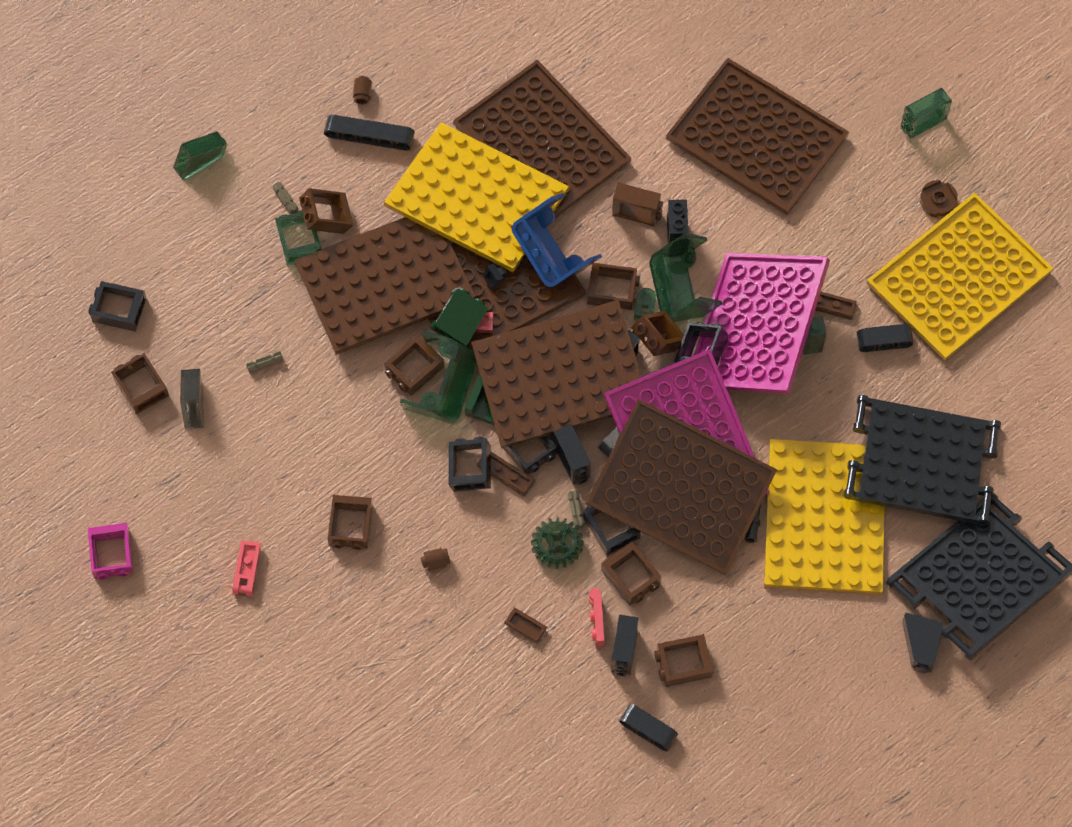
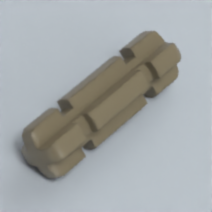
[273,182,298,214]
[246,351,283,373]
[568,490,585,528]

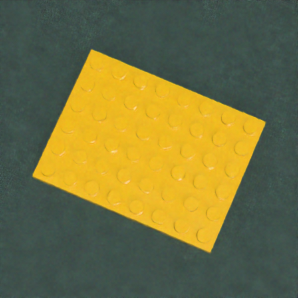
[384,122,569,272]
[866,192,1053,361]
[764,439,884,594]

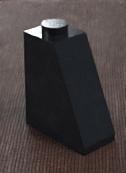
[902,612,944,673]

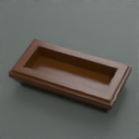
[504,607,548,643]

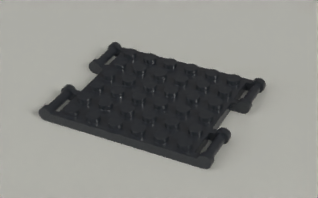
[843,395,1001,526]
[886,493,1072,661]

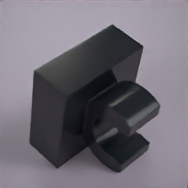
[483,264,507,291]

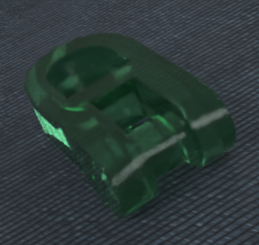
[634,288,656,320]

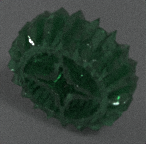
[531,516,584,569]

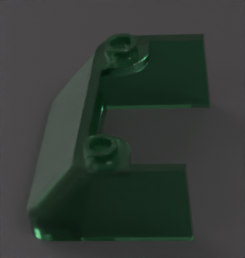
[649,233,722,322]
[400,331,477,423]

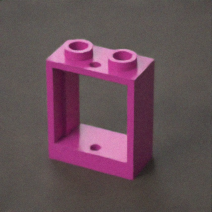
[88,523,134,580]

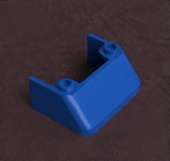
[512,193,602,287]

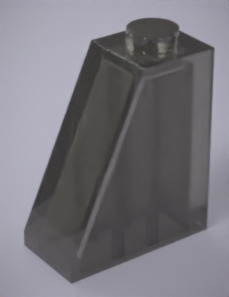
[180,369,204,429]

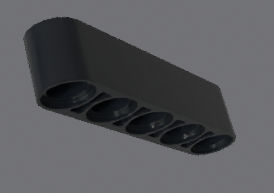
[324,115,415,151]

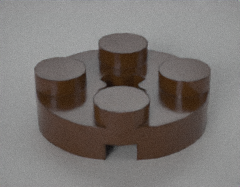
[920,180,958,217]

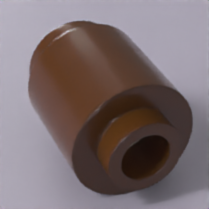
[353,76,372,104]
[420,548,450,571]

